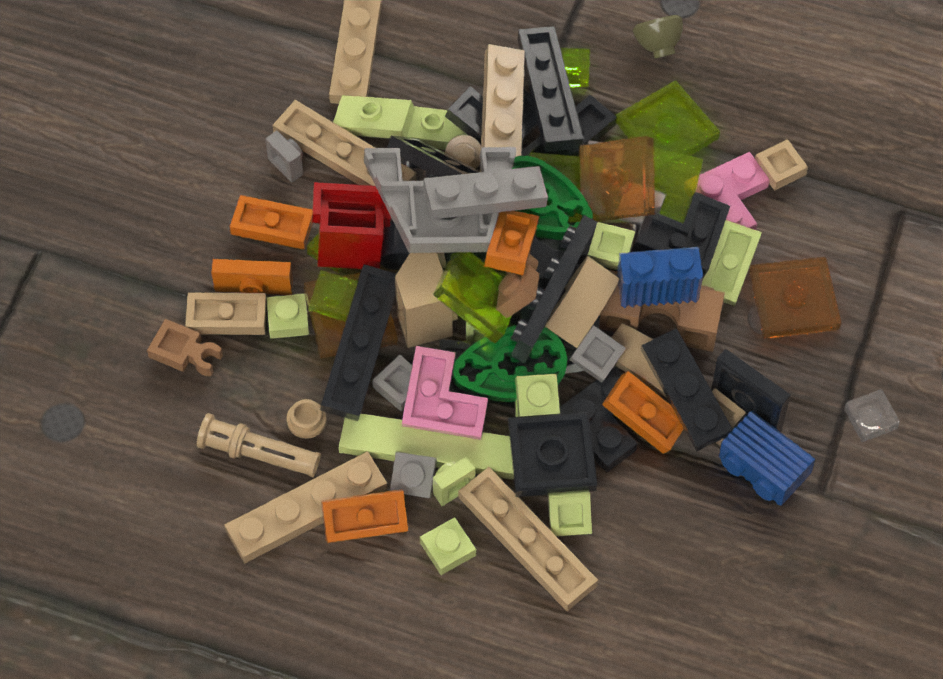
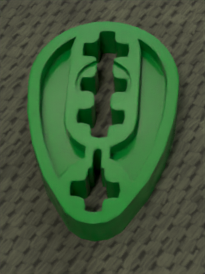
[512,156,593,240]
[452,325,567,402]

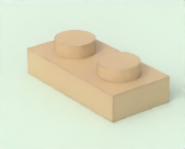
[185,293,267,335]

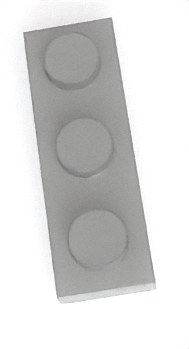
[423,166,548,220]

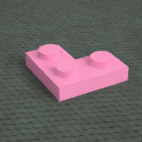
[684,152,769,230]
[402,346,488,440]

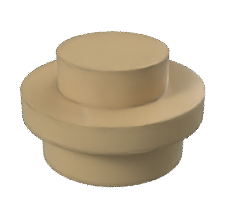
[445,135,481,169]
[287,399,327,439]

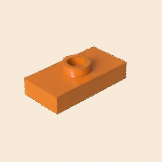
[230,195,313,250]
[484,210,539,275]
[211,259,293,295]
[602,371,684,454]
[321,489,408,543]

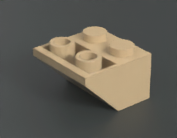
[395,253,458,348]

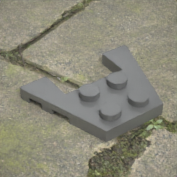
[364,147,516,253]

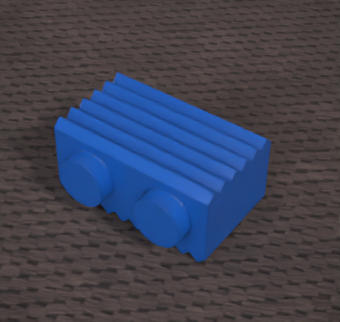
[617,247,703,308]
[719,411,815,506]

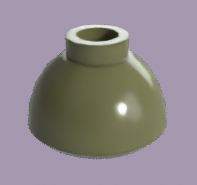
[632,15,683,59]

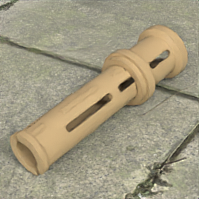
[197,413,321,477]

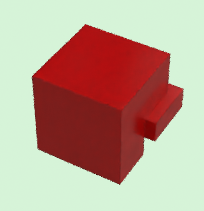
[312,182,391,269]

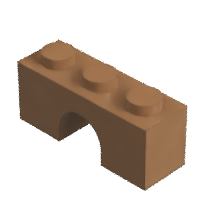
[599,270,725,352]

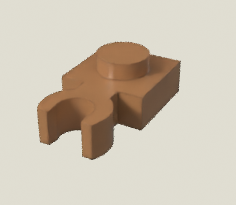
[496,254,540,318]
[147,319,223,376]

